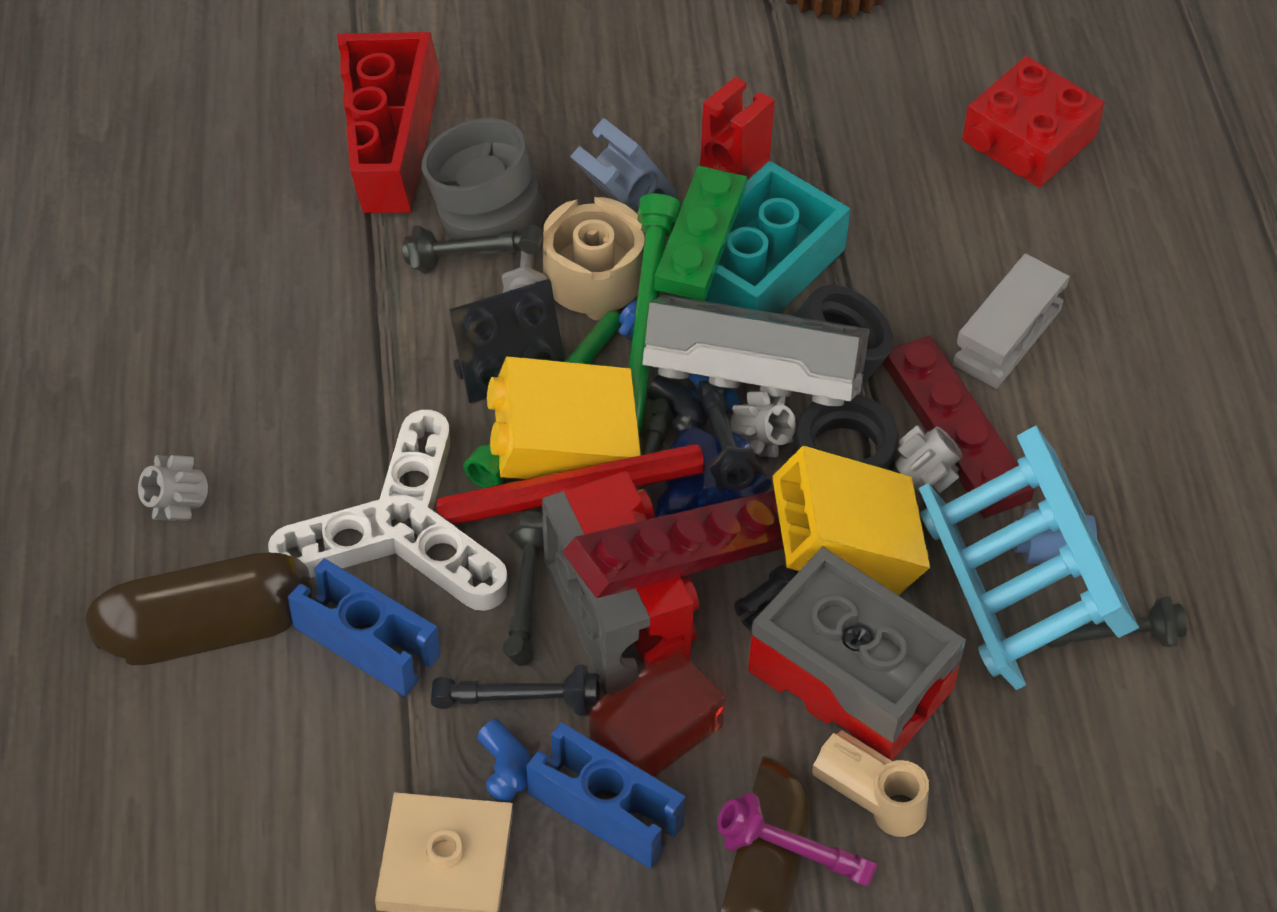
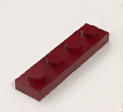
[883,335,1034,519]

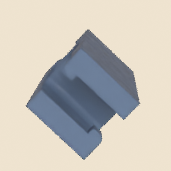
[570,118,679,215]

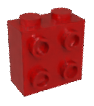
[962,55,1105,188]

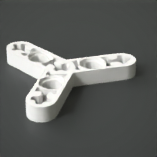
[268,410,508,611]

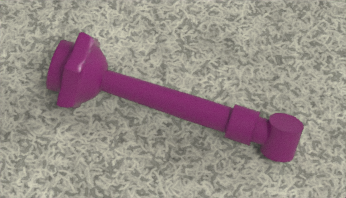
[717,793,878,886]

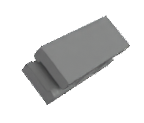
[952,253,1070,389]

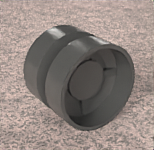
[422,118,547,254]

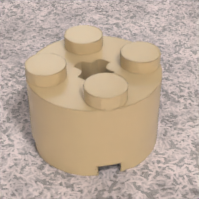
[542,197,645,320]

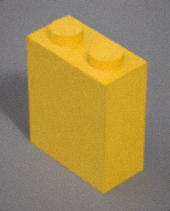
[487,356,641,479]
[772,446,930,596]

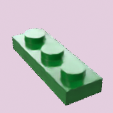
[654,165,747,301]

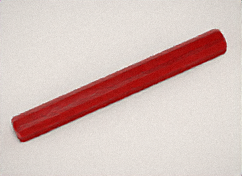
[436,444,706,525]

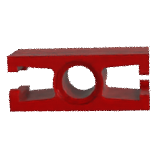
[700,76,775,181]

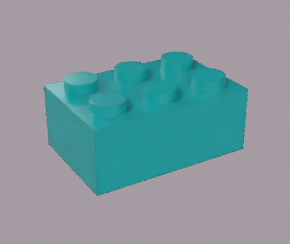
[694,160,851,314]

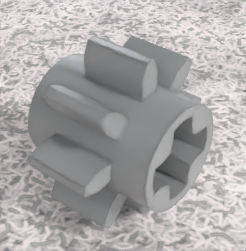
[730,391,796,457]
[895,425,963,494]
[138,455,208,521]

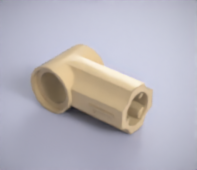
[812,730,929,837]

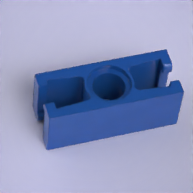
[288,558,440,697]
[527,722,686,869]

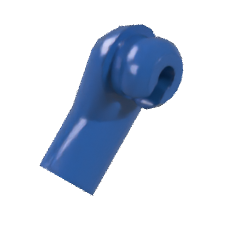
[477,719,532,802]

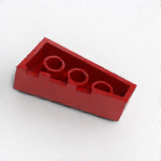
[337,32,441,213]

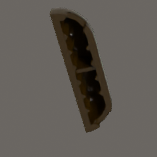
[86,552,312,665]
[721,756,810,912]

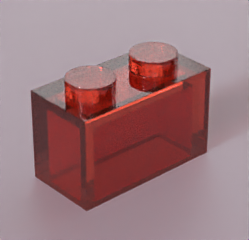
[589,651,725,777]

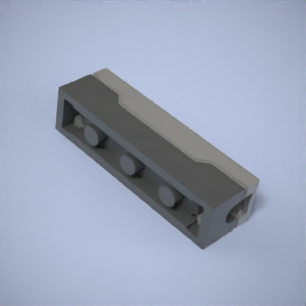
[642,294,870,406]

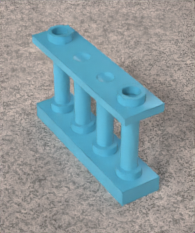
[919,425,1139,690]

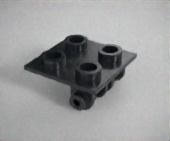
[449,279,565,403]

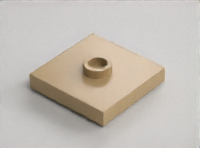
[375,792,513,912]

